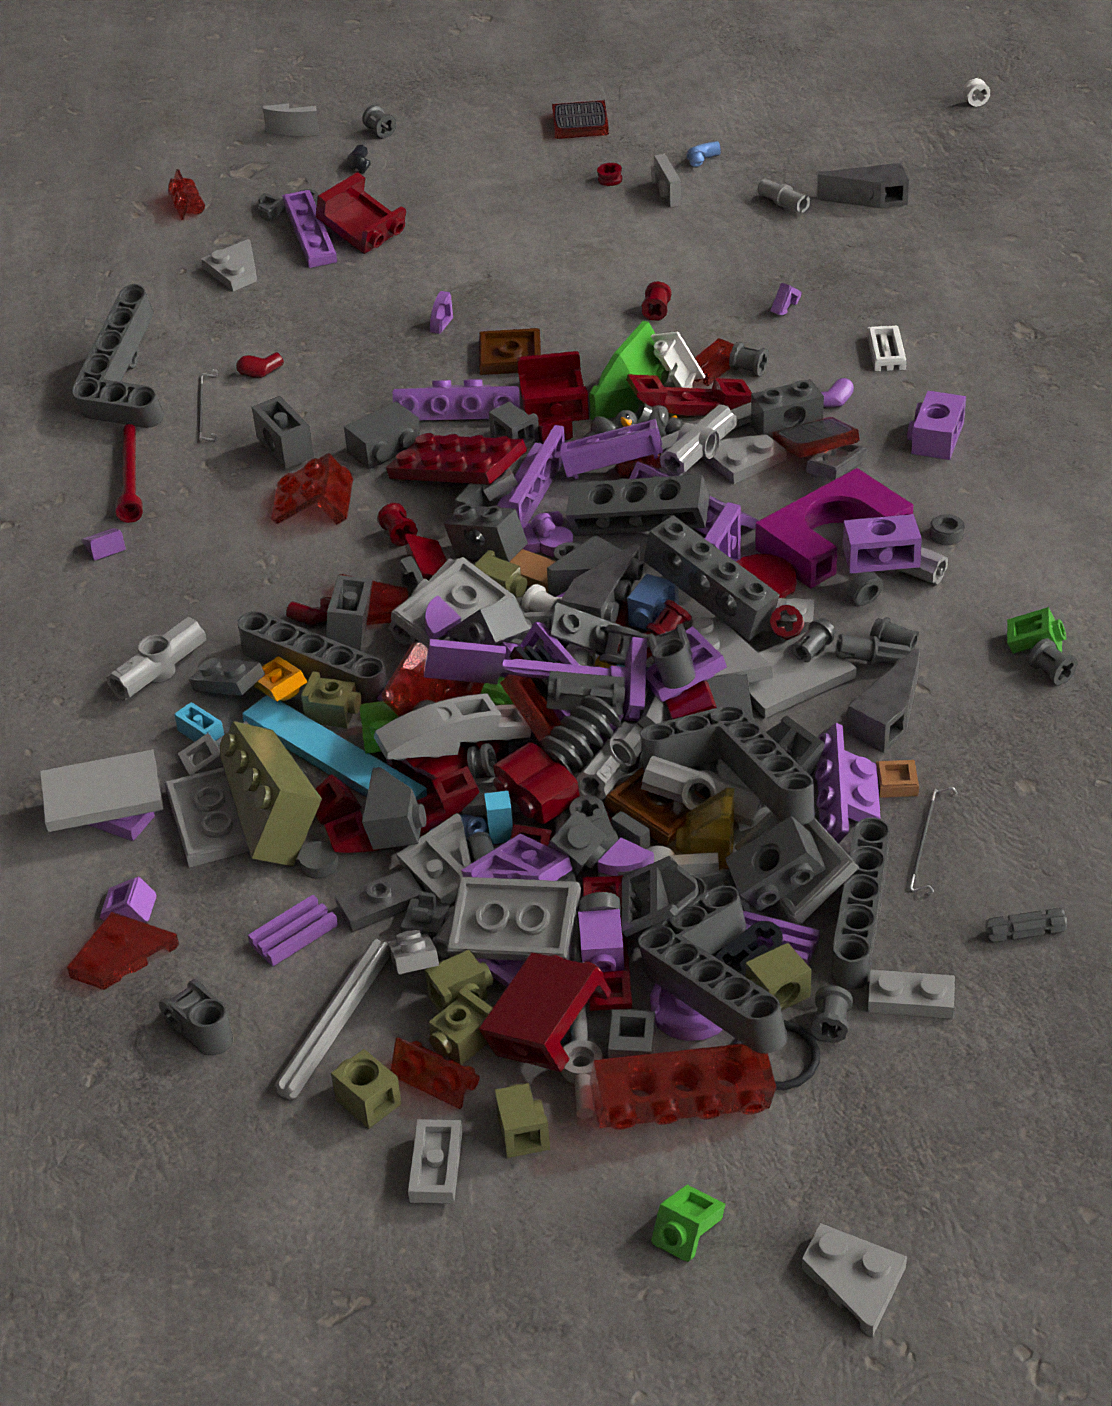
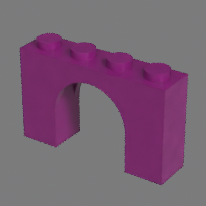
[755,468,914,589]

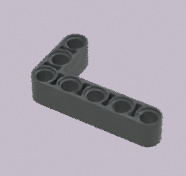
[72,284,165,428]
[640,706,815,825]
[638,885,788,1053]

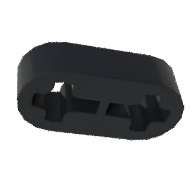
[715,921,784,977]

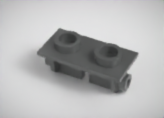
[544,602,620,655]
[546,671,625,715]

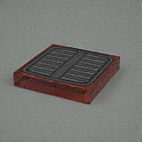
[552,100,609,139]
[772,417,860,458]

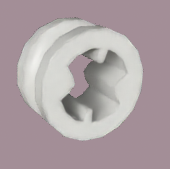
[963,78,990,107]

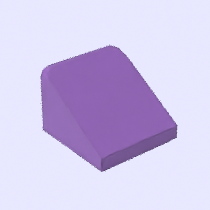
[82,528,126,561]
[100,876,156,923]

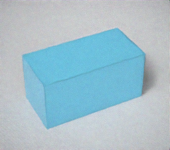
[174,702,224,742]
[484,791,513,844]

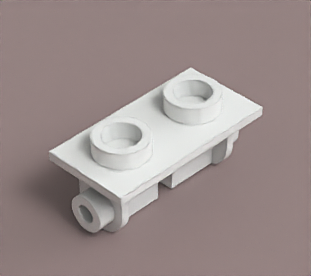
[651,331,705,388]

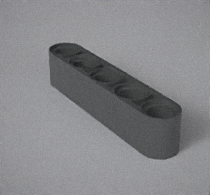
[237,611,387,704]
[832,817,890,990]

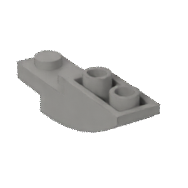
[374,694,533,760]

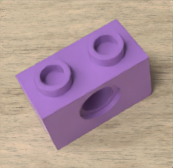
[907,391,966,460]
[843,514,922,574]

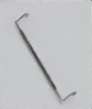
[199,369,218,441]
[910,787,957,894]

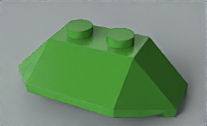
[589,321,669,420]

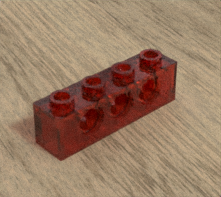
[590,1044,776,1130]

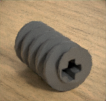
[540,695,621,775]

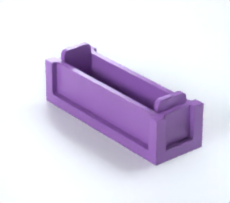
[560,419,663,479]

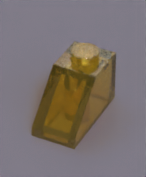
[676,787,735,870]

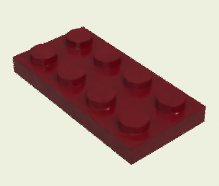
[385,433,527,485]

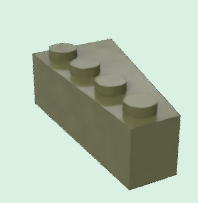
[220,721,322,866]

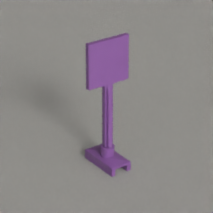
[423,637,647,722]

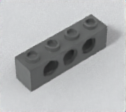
[566,474,710,536]
[643,515,780,641]

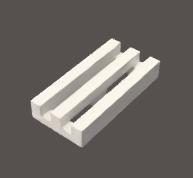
[867,325,906,371]

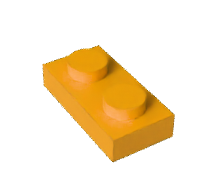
[254,656,307,702]

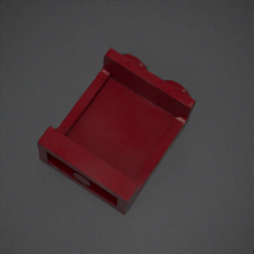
[315,172,406,254]
[517,351,589,423]
[479,952,612,1072]

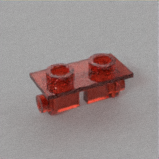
[168,169,205,220]
[390,1037,480,1109]

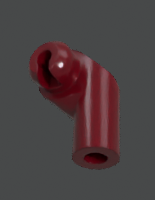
[236,352,284,378]
[286,596,331,625]

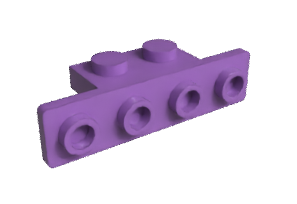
[392,379,520,420]
[815,723,881,844]

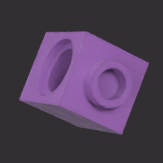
[578,909,624,972]

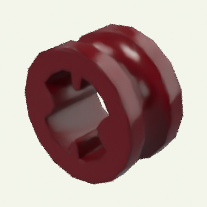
[597,162,623,186]

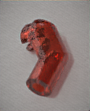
[615,453,662,479]

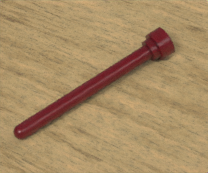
[116,424,143,523]

